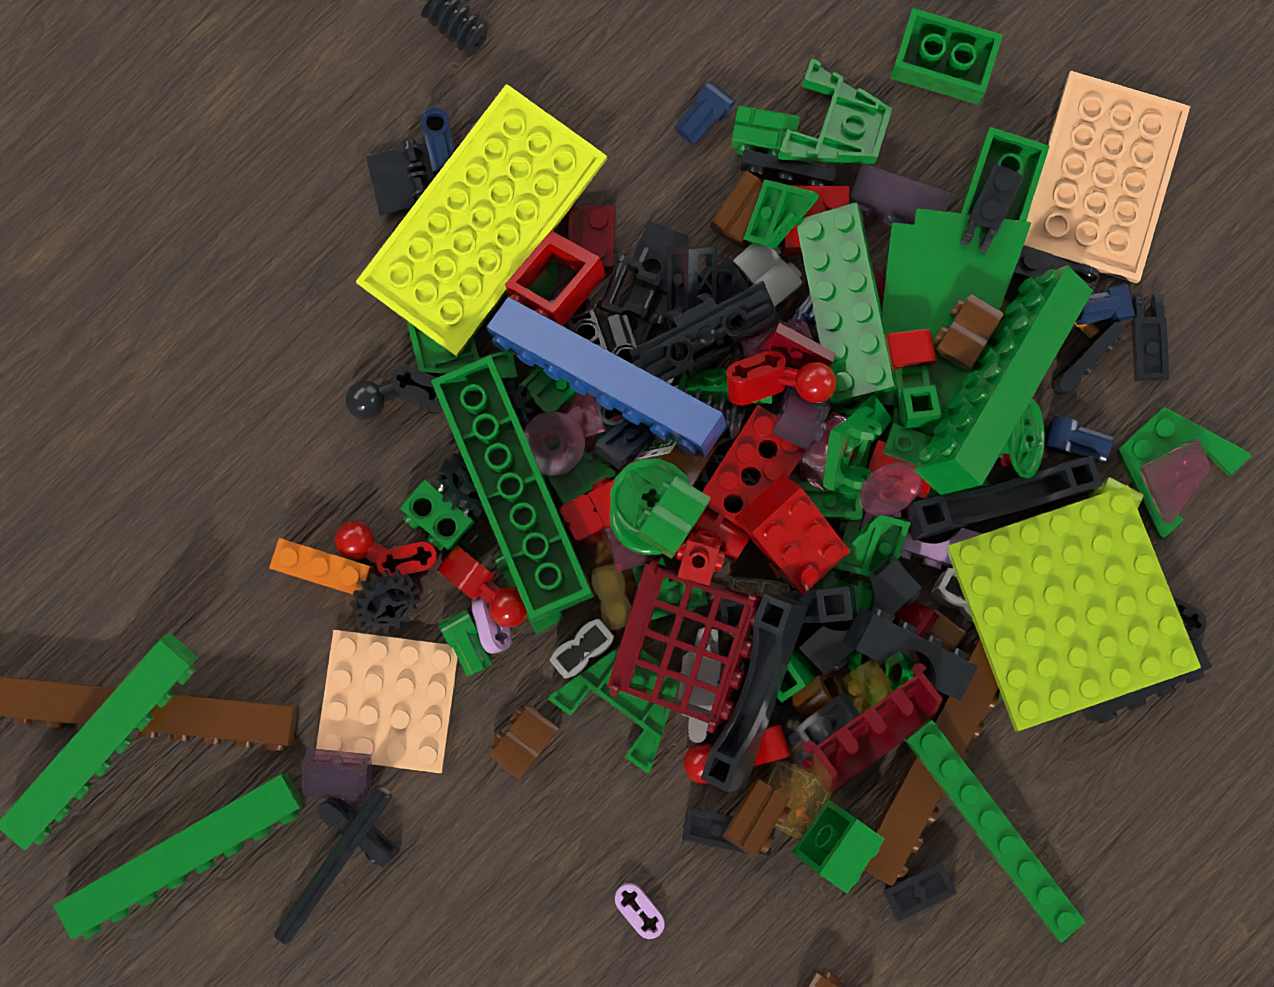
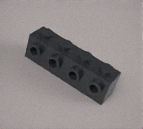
[1081,637,1212,724]

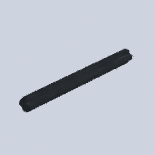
[274,786,392,944]

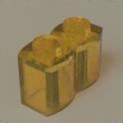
[592,563,632,632]

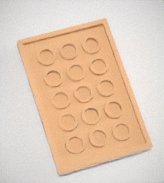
[1024,71,1190,284]

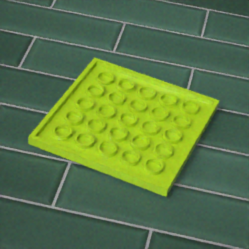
[946,485,1201,732]

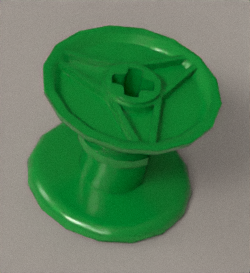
[998,399,1045,478]
[610,459,690,555]

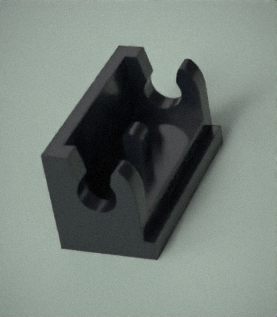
[883,863,957,923]

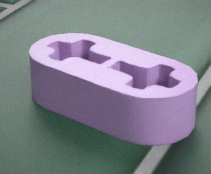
[472,596,512,654]
[615,882,664,939]

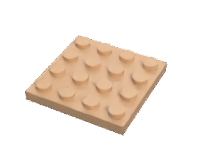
[315,630,459,773]

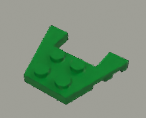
[778,58,892,164]
[406,320,519,380]
[1116,407,1252,540]
[548,646,679,774]

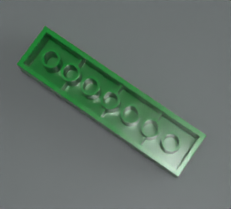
[914,265,1093,495]
[431,355,594,622]

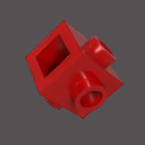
[676,531,726,586]

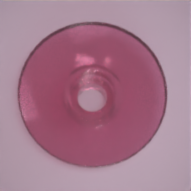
[524,412,585,475]
[860,462,922,516]

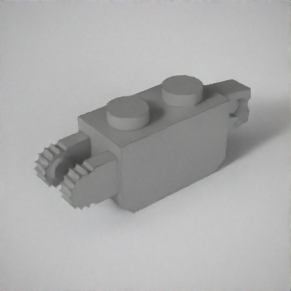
[678,628,726,743]

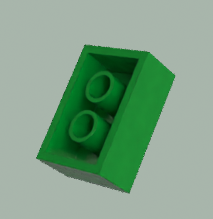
[890,8,1003,105]

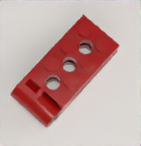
[689,405,813,563]

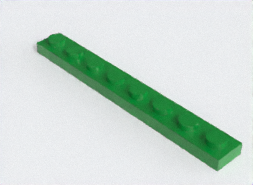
[903,718,1086,943]

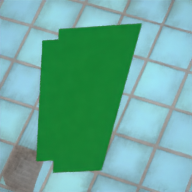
[875,209,1031,428]

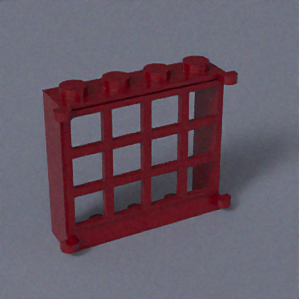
[607,559,762,733]
[802,663,943,794]

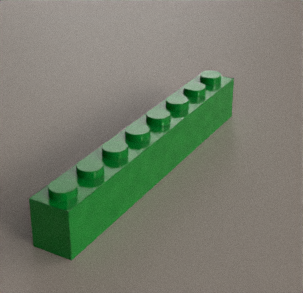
[0,632,199,851]
[53,773,305,940]

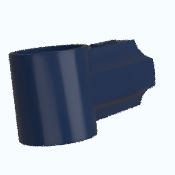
[675,81,736,146]
[421,107,455,174]
[1076,285,1136,325]
[1045,416,1113,463]

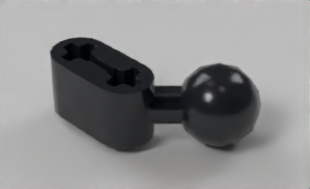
[345,366,443,420]

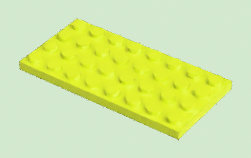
[356,84,607,358]

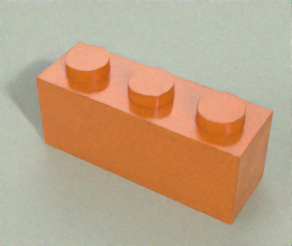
[269,538,376,594]

